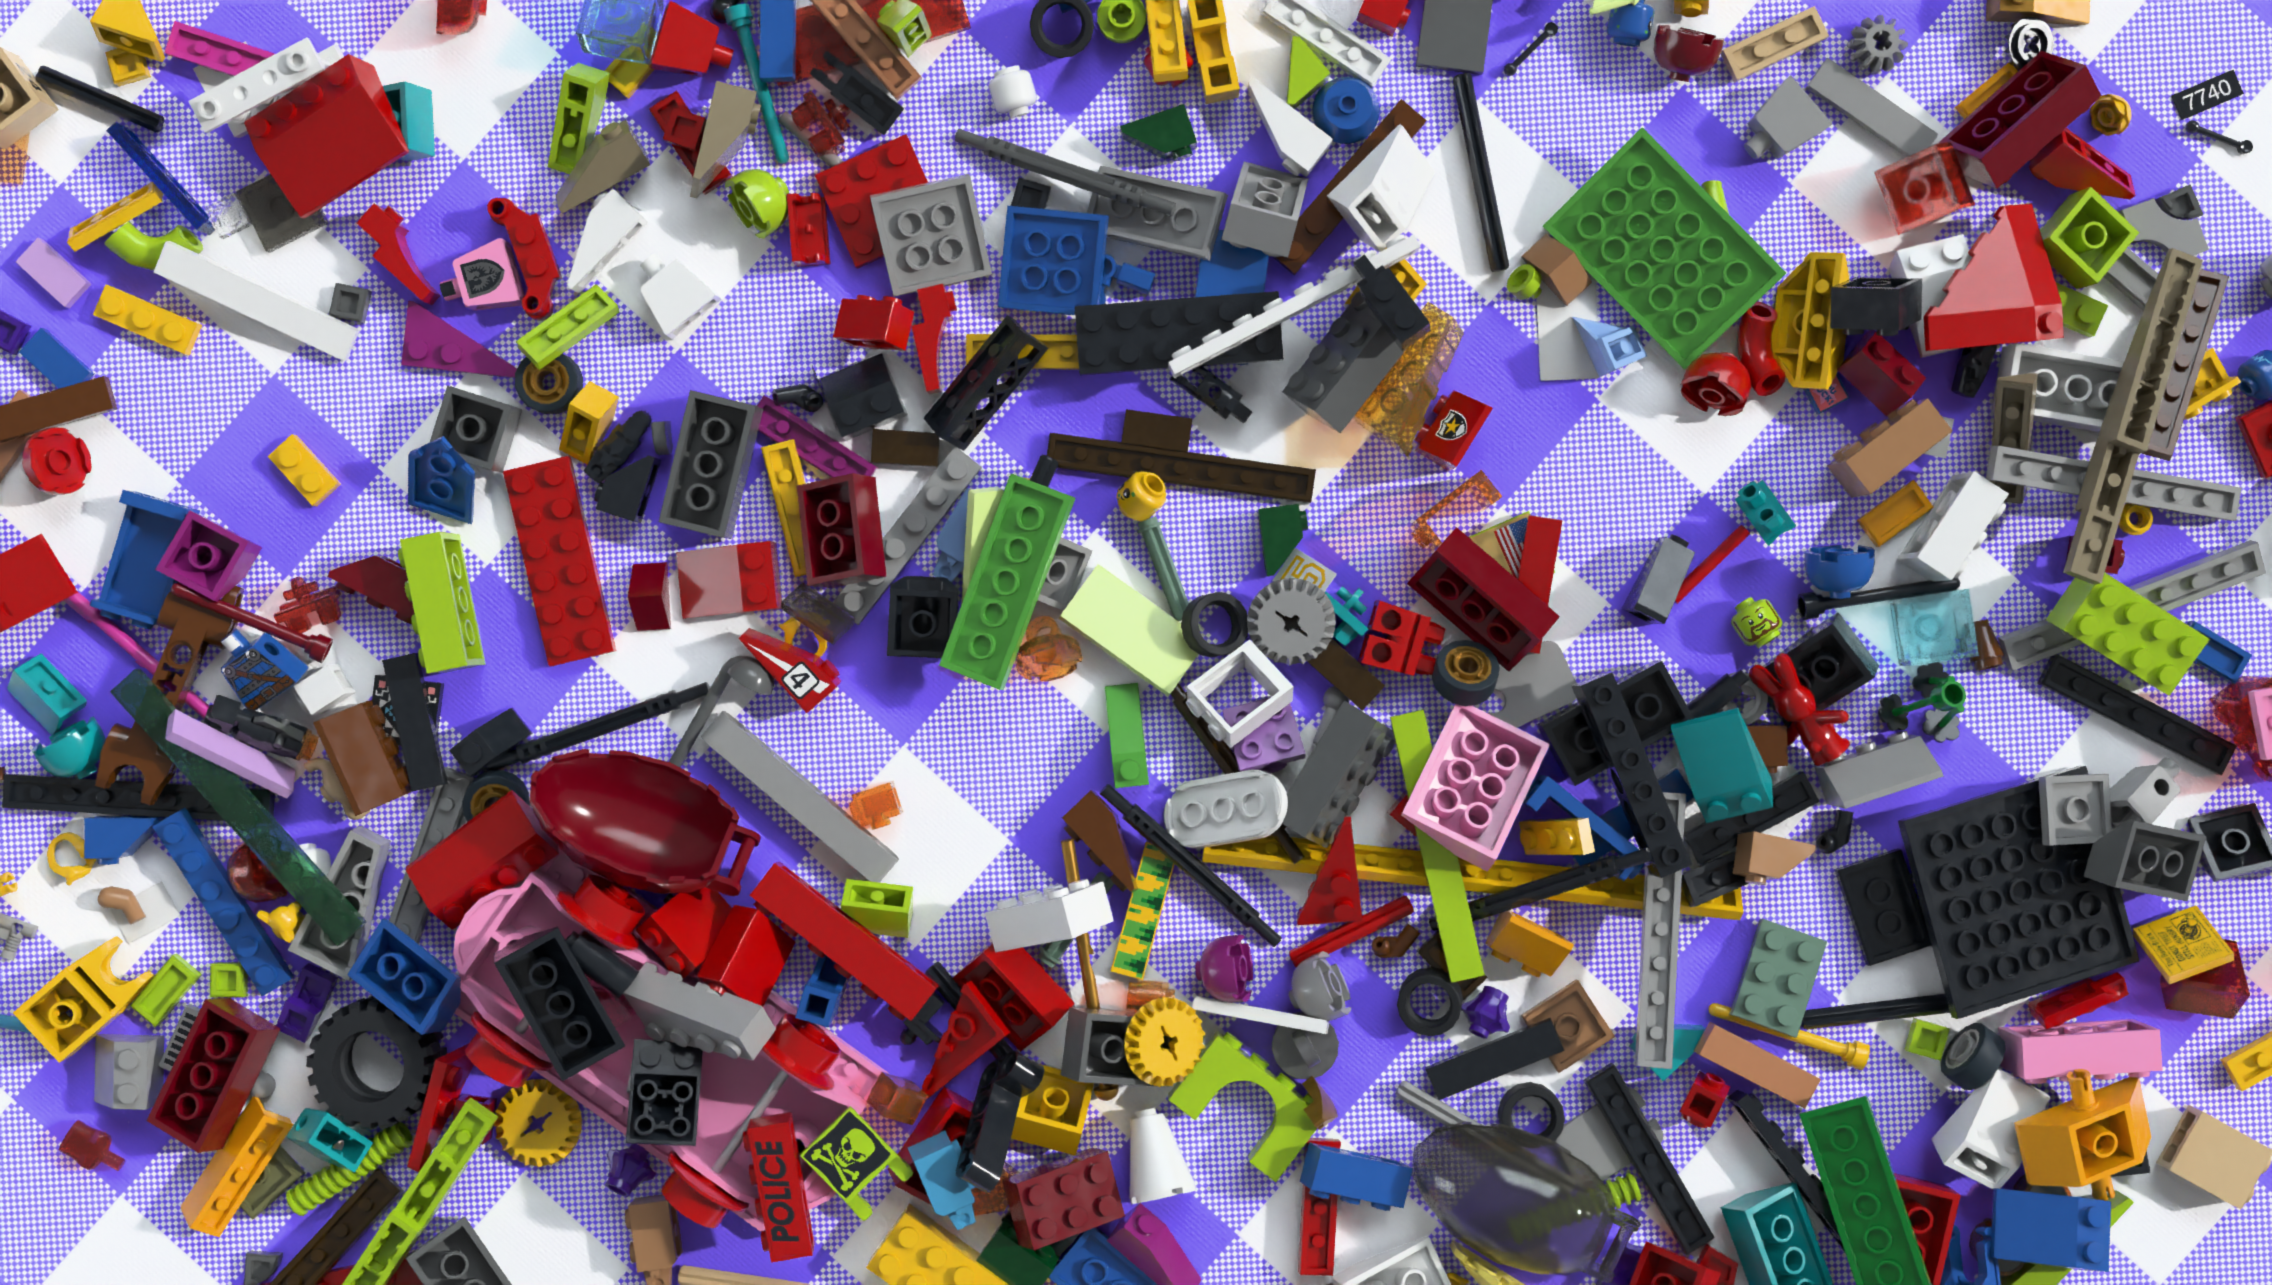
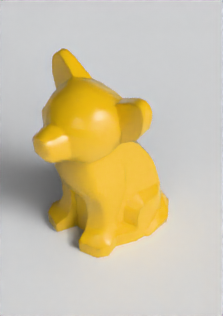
[256,901,306,943]

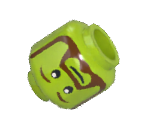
[1731,596,1783,649]

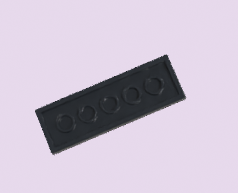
[1075,291,1284,376]

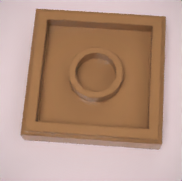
[1521,979,1615,1073]

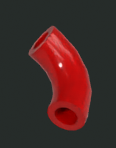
[1737,302,1786,396]

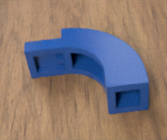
[795,925,863,1027]

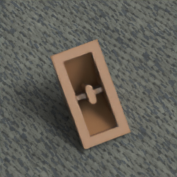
[1521,234,1592,306]

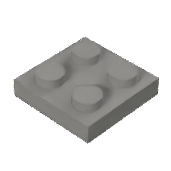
[2038,774,2112,846]

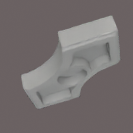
[2118,198,2209,256]

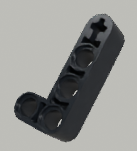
[956,1050,1044,1193]

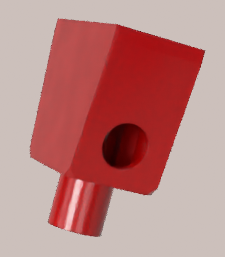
[648,1,734,77]

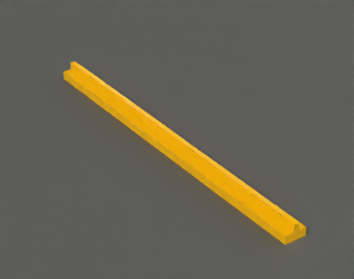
[1202,836,1743,920]

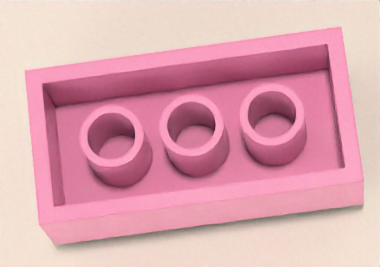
[1998,1019,2163,1084]

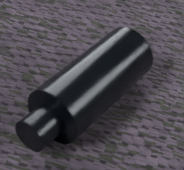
[1687,669,1750,719]

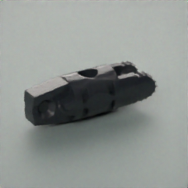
[1951,344,1999,398]
[1170,367,1253,423]
[584,410,653,484]

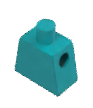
[287,1108,373,1173]

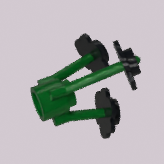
[1878,661,1966,743]

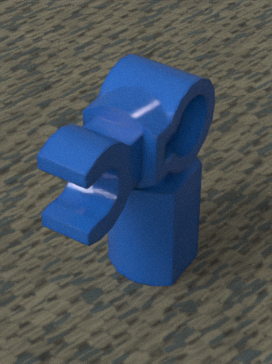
[1100,254,1156,304]

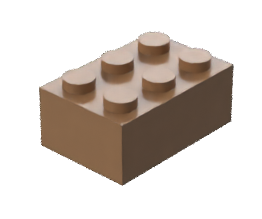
[1827,398,1953,498]

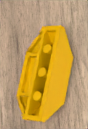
[1772,252,1849,390]

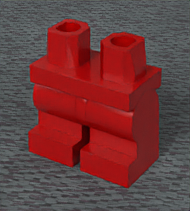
[1358,600,1446,676]

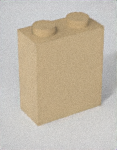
[2156,1105,2272,1210]

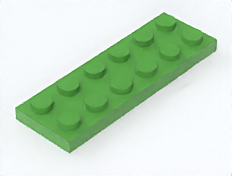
[939,474,1076,690]

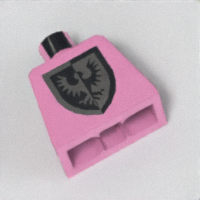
[440,238,525,311]

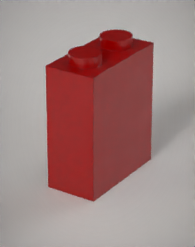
[636,887,732,980]
[697,905,796,1007]

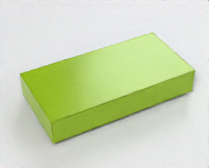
[130,953,202,1027]

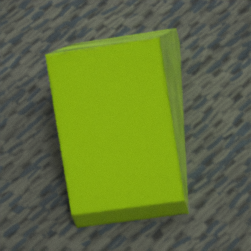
[1286,36,1331,109]

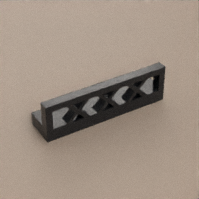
[923,315,1048,451]

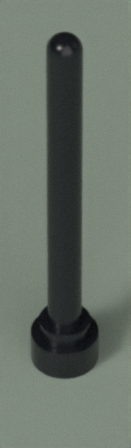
[1797,578,1961,620]

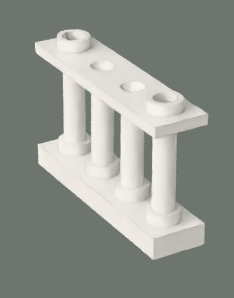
[188,37,344,138]

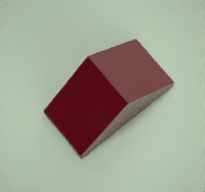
[628,562,672,631]

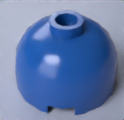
[1804,545,1875,599]

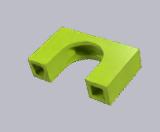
[1168,1031,1318,1182]

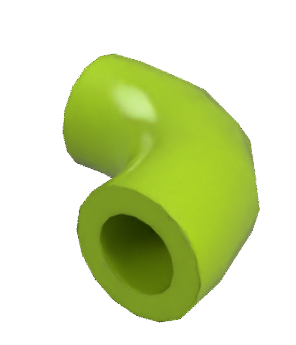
[104,221,204,271]

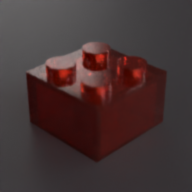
[1874,141,1975,235]

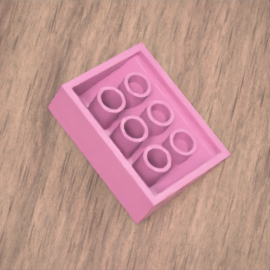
[1401,704,1550,872]

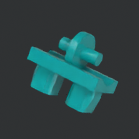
[1734,480,1796,546]
[1324,586,1368,646]

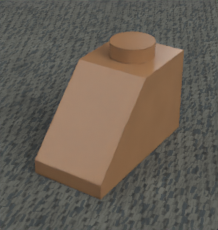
[1733,831,1816,885]

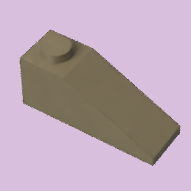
[555,119,651,214]

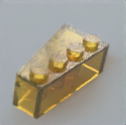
[1353,302,1464,458]

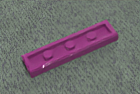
[757,395,878,478]

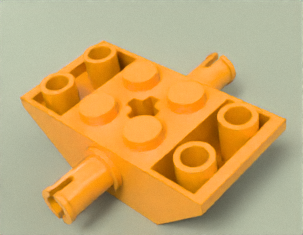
[2014,1069,2151,1201]

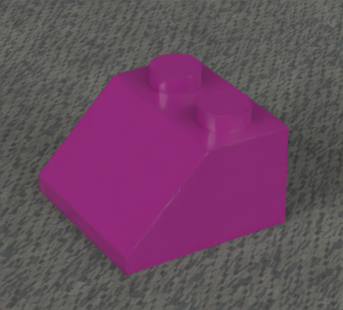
[155,510,262,602]

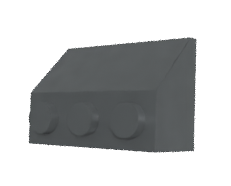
[2084,819,2206,902]

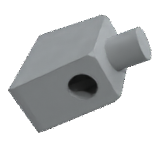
[1744,75,1833,160]
[2110,757,2180,828]

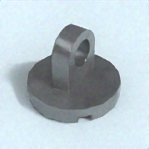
[1272,1011,1339,1079]

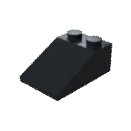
[1763,612,1879,728]

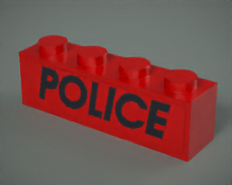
[743,1112,815,1263]

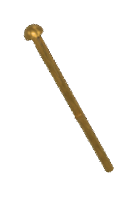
[1061,839,1119,1101]

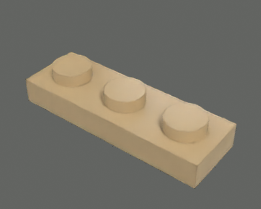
[1721,6,1829,83]

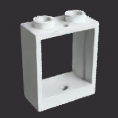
[1186,640,1294,748]

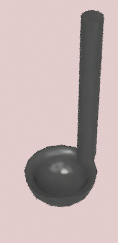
[669,655,775,768]

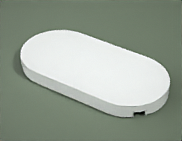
[1164,770,1288,849]

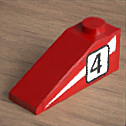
[738,628,841,713]

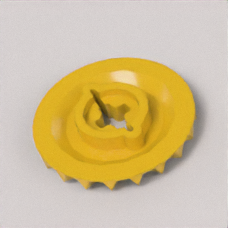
[1124,997,1206,1087]
[494,1079,582,1167]

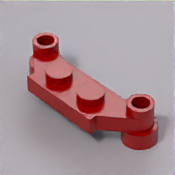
[487,197,562,321]

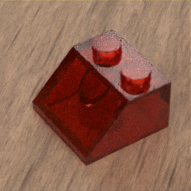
[2160,939,2250,1019]

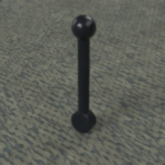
[1504,22,1558,76]
[2185,120,2253,155]

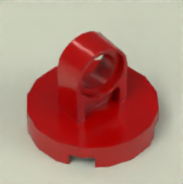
[22,428,92,495]

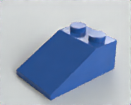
[1991,1188,2111,1272]

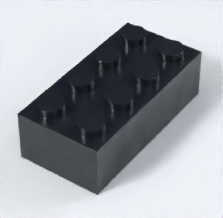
[1536,660,1694,786]

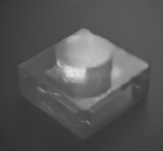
[204,193,253,239]

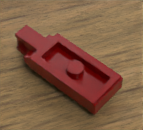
[2027,972,2129,1030]

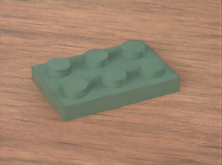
[1729,918,1827,1038]

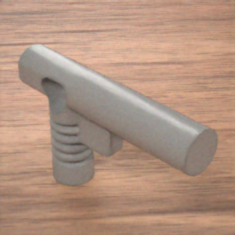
[0,913,39,961]

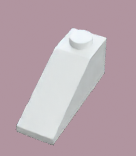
[1247,77,1333,177]
[567,188,649,294]

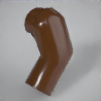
[1371,923,1421,958]

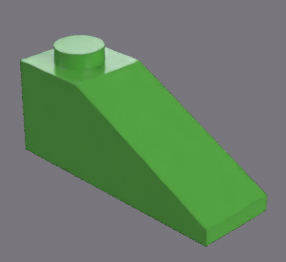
[1105,683,1149,788]

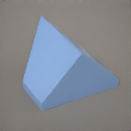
[1572,317,1647,378]

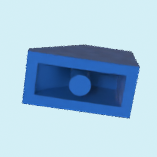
[84,815,166,865]

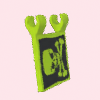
[800,1106,913,1221]

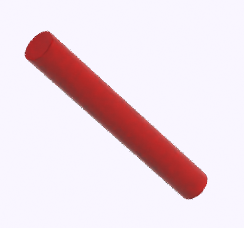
[1674,525,1750,604]

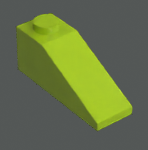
[877,0,932,58]
[547,62,610,175]

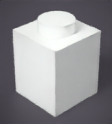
[293,664,356,715]

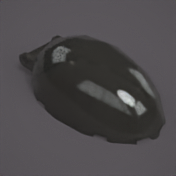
[1412,1121,1641,1283]

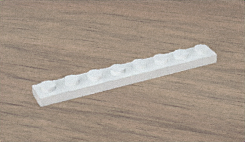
[1168,234,1421,378]

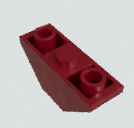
[327,555,415,624]

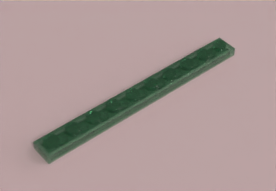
[110,669,367,946]

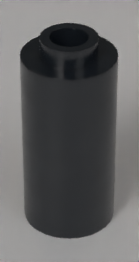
[566,929,639,999]

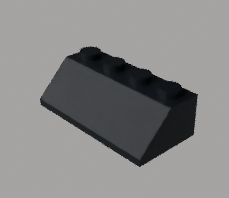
[494,926,625,1081]

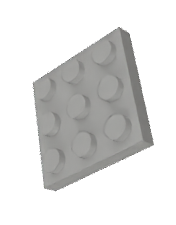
[870,174,992,297]

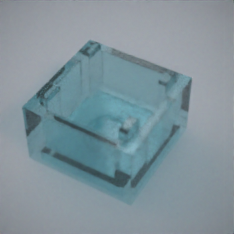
[576,0,665,65]
[1889,589,1979,666]

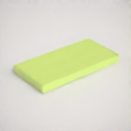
[1058,564,1206,697]

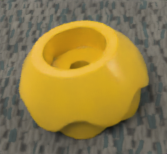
[2090,94,2132,136]

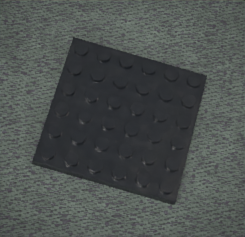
[1897,765,2140,1019]

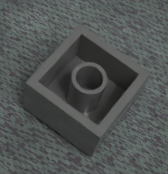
[429,385,523,473]

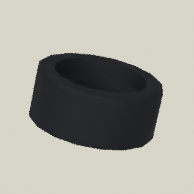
[1030,0,1094,58]
[1181,592,1248,658]
[1397,967,1463,1036]
[1498,1082,1565,1150]

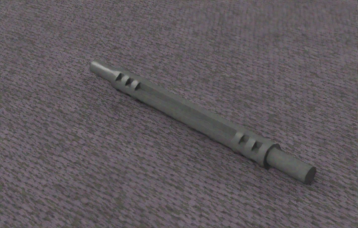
[955,129,1176,216]

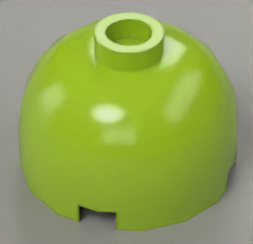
[725,169,789,239]

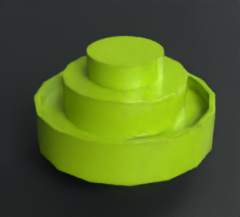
[1097,0,1146,43]

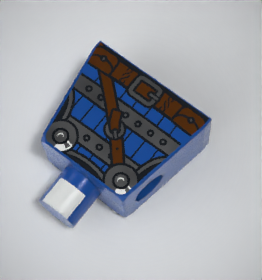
[220,629,309,710]

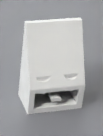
[1327,124,1435,252]
[1931,1068,2050,1189]

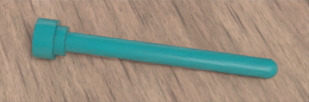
[723,3,789,164]

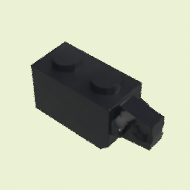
[1353,255,1430,351]

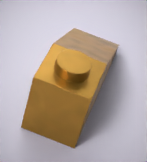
[1986,0,2090,25]

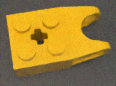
[13,936,154,1063]

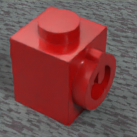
[1679,1071,1730,1128]

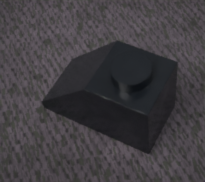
[594,455,662,523]
[449,707,533,777]

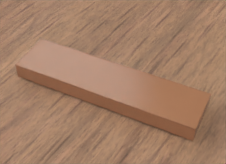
[809,0,922,101]
[1694,1022,1821,1109]

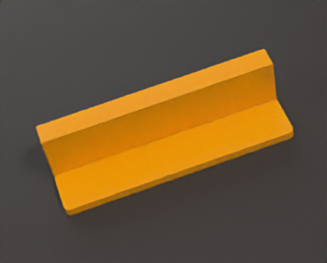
[180,1096,293,1237]

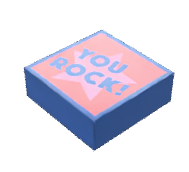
[1803,374,1849,415]

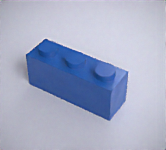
[1299,1142,1413,1211]

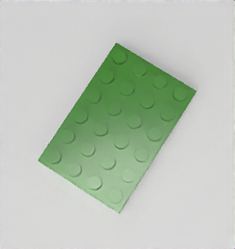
[1543,127,1786,370]

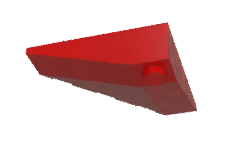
[1923,204,2064,351]

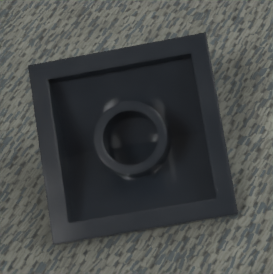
[2188,803,2272,882]

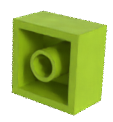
[2040,187,2139,289]

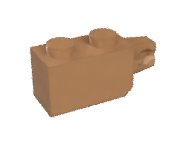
[625,1194,683,1285]

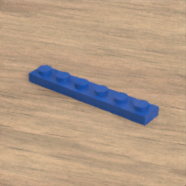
[152,807,295,996]

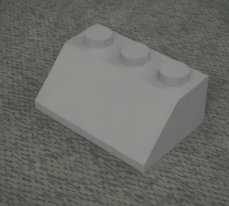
[1814,731,1944,809]

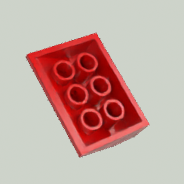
[244,54,409,219]

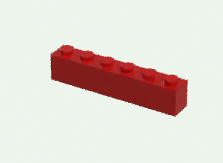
[749,861,939,1021]

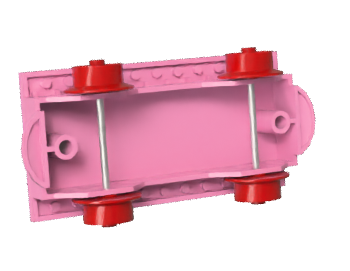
[453,846,889,1232]

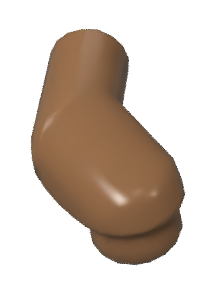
[97,886,146,925]

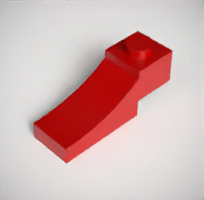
[356,203,441,305]
[911,283,957,395]

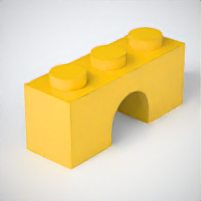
[1186,0,1240,104]

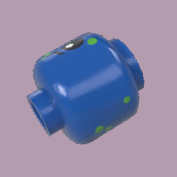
[1607,0,1655,47]

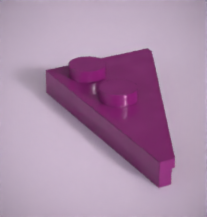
[401,301,517,378]

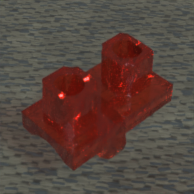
[791,90,851,157]
[273,576,342,633]

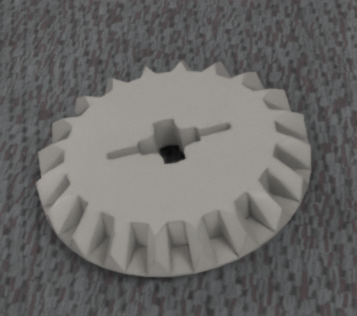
[1247,578,1336,666]

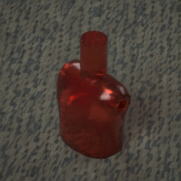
[58,1120,126,1171]

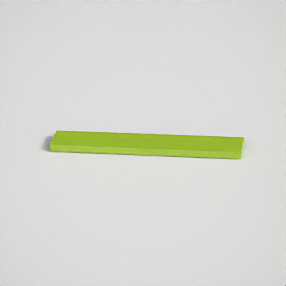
[1390,709,1485,983]

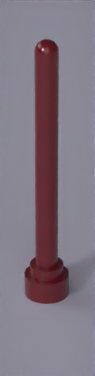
[171,583,333,663]

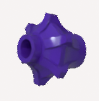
[1461,986,1510,1039]
[605,1144,656,1197]

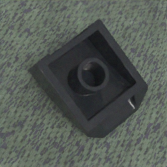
[887,576,958,658]

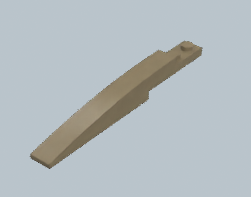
[2063,248,2203,585]

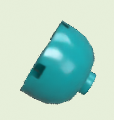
[31,716,106,779]

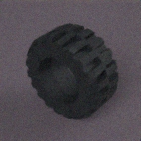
[306,996,447,1130]

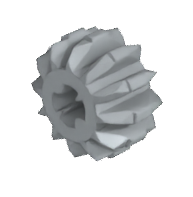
[1847,14,1908,75]

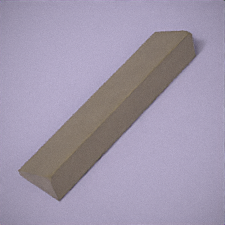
[1990,373,2038,504]

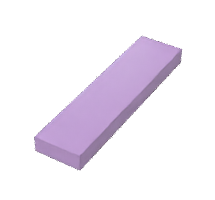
[165,709,295,799]

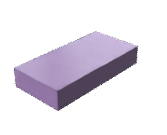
[16,237,91,309]

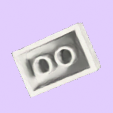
[1896,471,2009,581]
[985,879,1114,952]

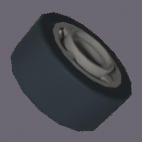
[1940,1023,2006,1090]

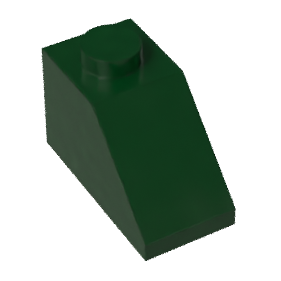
[1120,104,1197,161]
[1257,504,1308,577]

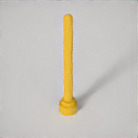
[1708,1003,1870,1070]

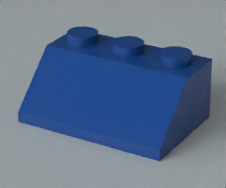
[347,918,461,1035]

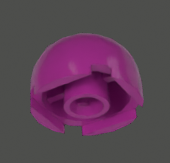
[1195,935,1253,1003]

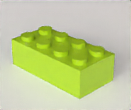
[398,531,486,674]
[2046,573,2210,696]

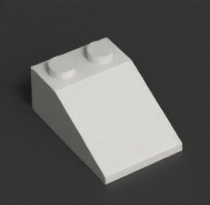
[1888,234,1972,358]
[1330,1236,1451,1285]

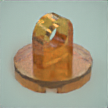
[1015,615,1083,682]

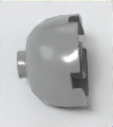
[1289,951,1351,1021]

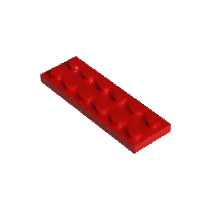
[503,456,617,667]

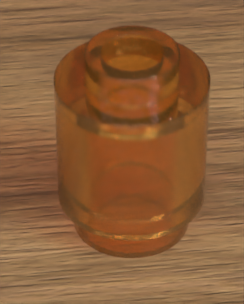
[1126,979,1175,1013]

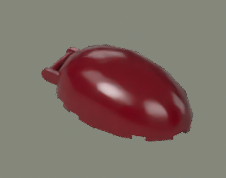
[530,749,761,896]

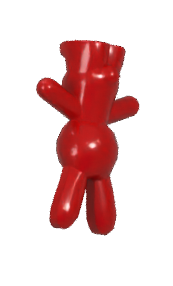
[1749,653,1850,766]

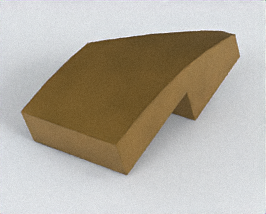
[1302,1076,1338,1130]

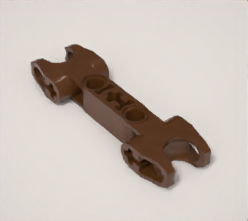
[95,582,244,805]

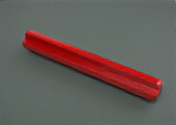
[1289,895,1414,967]

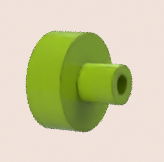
[1506,264,1542,300]

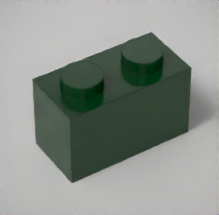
[976,1217,1060,1285]

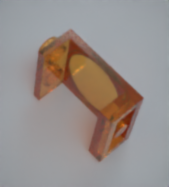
[1411,470,1502,551]

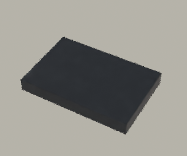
[1834,848,1932,966]

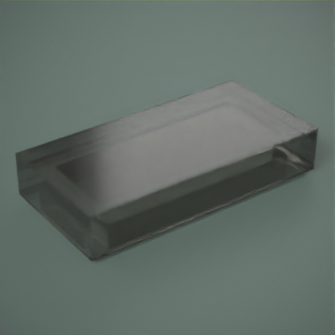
[781,582,855,645]

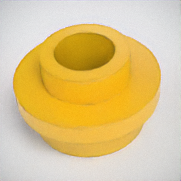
[2119,504,2153,535]

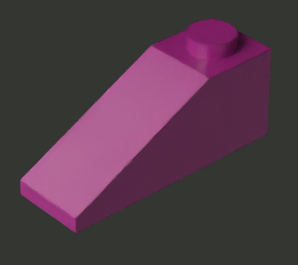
[1106,1203,1202,1285]

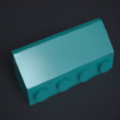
[1720,1182,1834,1285]

